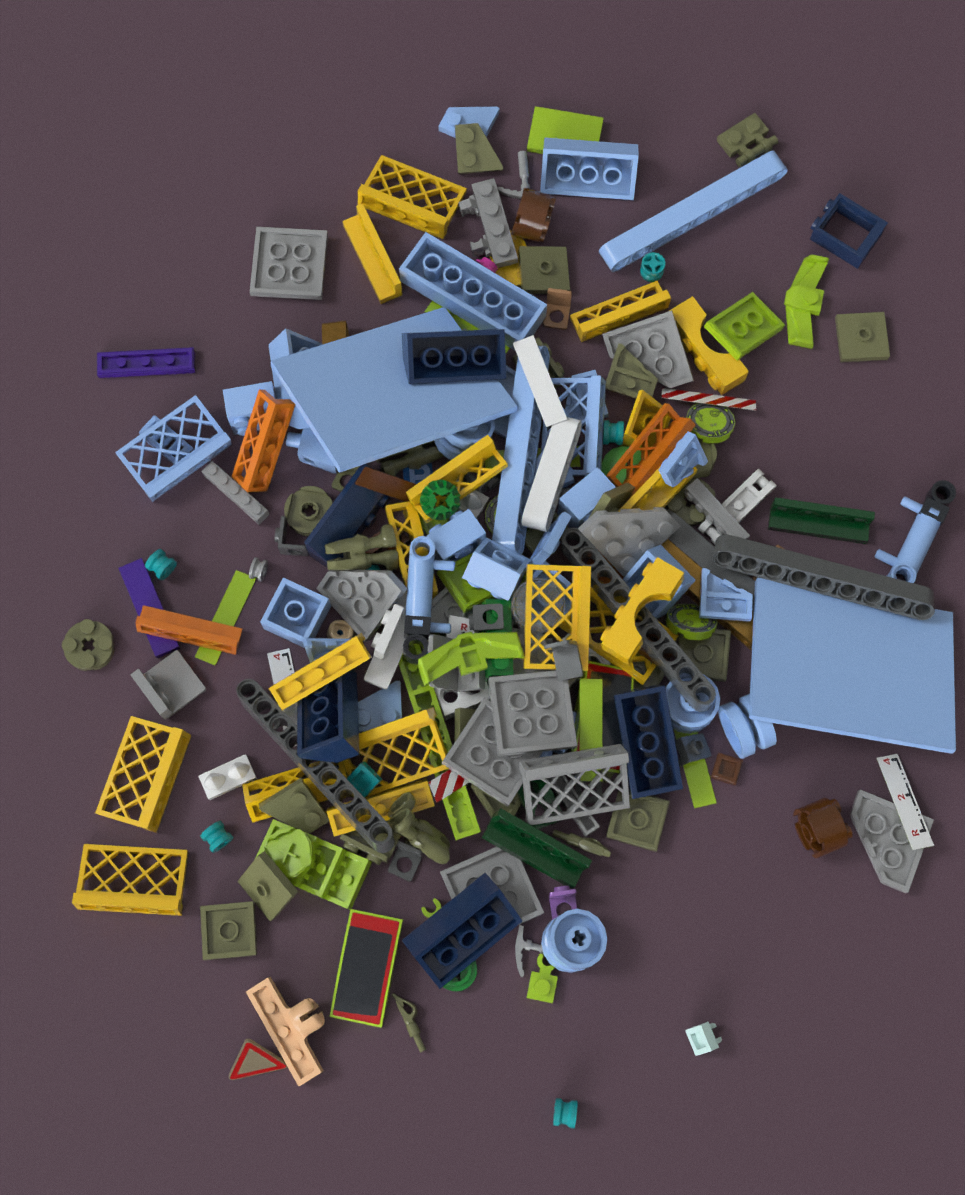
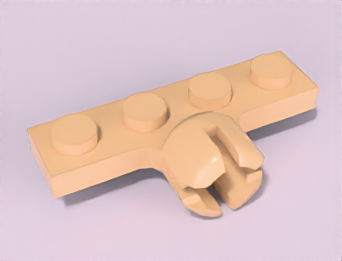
[246,977,325,1086]

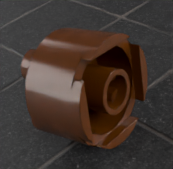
[511,187,556,242]
[793,798,853,858]

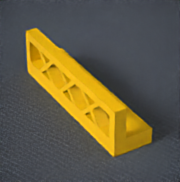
[342,203,403,304]
[570,281,671,342]
[406,435,508,523]
[618,466,698,512]
[385,501,438,600]
[269,633,371,710]
[242,761,348,823]
[327,778,435,837]

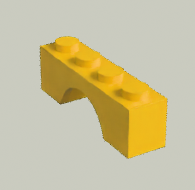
[669,296,749,396]
[600,557,684,665]

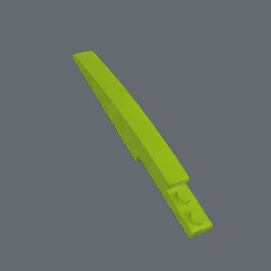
[398,644,481,840]

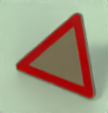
[229,1039,287,1080]

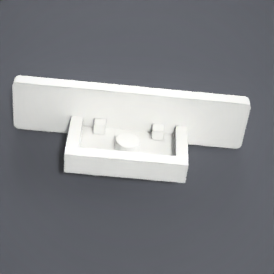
[364,592,407,690]

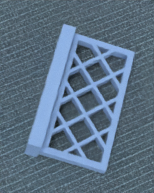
[541,376,606,476]
[115,395,232,502]

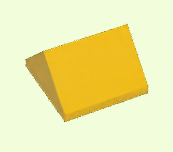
[621,390,671,451]

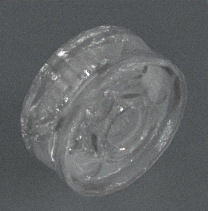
[511,578,566,634]

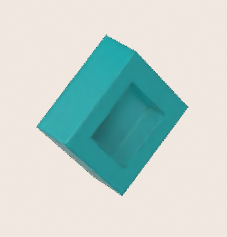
[347,761,383,798]

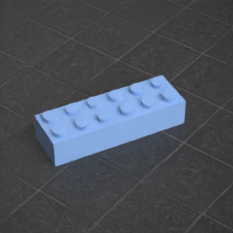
[399,232,547,351]

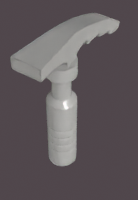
[497,151,541,199]
[515,925,544,977]

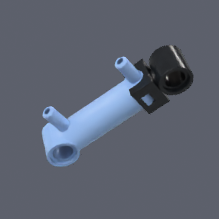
[875,480,956,583]
[403,536,455,664]

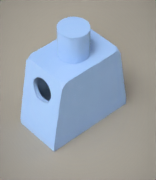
[286,428,338,474]

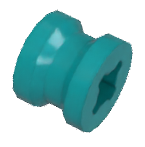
[640,252,665,282]
[603,420,624,445]
[145,549,177,580]
[200,820,234,853]
[553,1098,578,1129]

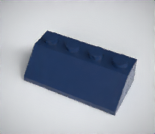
[402,329,506,384]
[304,464,391,568]
[297,669,359,763]
[614,685,683,799]
[402,873,523,989]

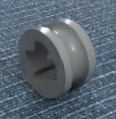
[249,557,268,582]

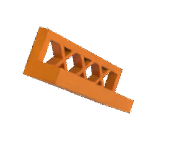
[232,389,295,492]
[606,403,696,498]
[135,605,242,655]

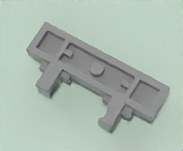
[459,178,518,268]

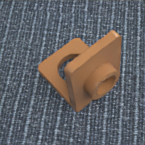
[543,288,572,330]

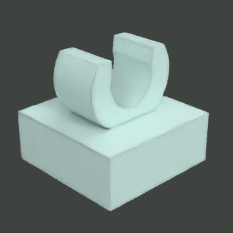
[685,1022,722,1056]

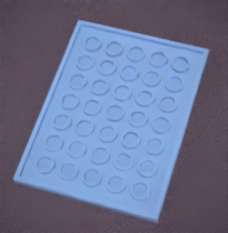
[271,307,517,473]
[749,577,956,754]

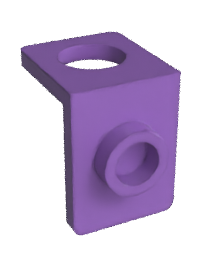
[549,886,577,920]

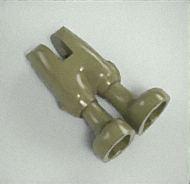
[376,440,444,477]
[325,524,398,571]
[387,792,450,864]

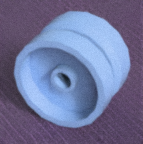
[434,420,495,460]
[666,673,720,734]
[718,693,777,759]
[541,909,607,973]

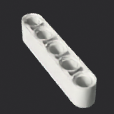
[522,417,582,532]

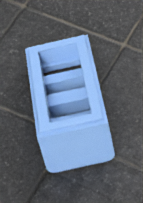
[139,415,194,464]

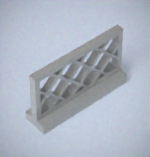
[519,744,630,825]

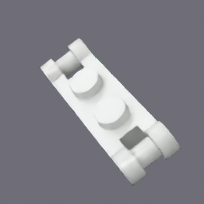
[698,469,777,545]

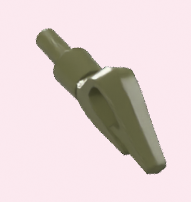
[552,829,611,857]
[392,993,426,1053]

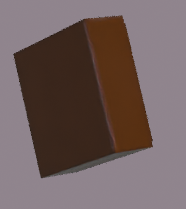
[710,752,743,786]

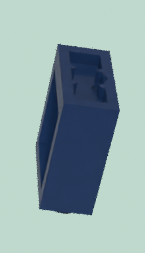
[810,193,888,269]

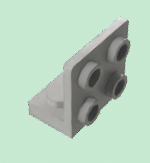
[428,634,485,692]
[130,650,206,720]

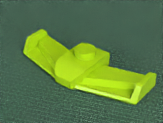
[784,255,829,349]
[418,632,525,686]

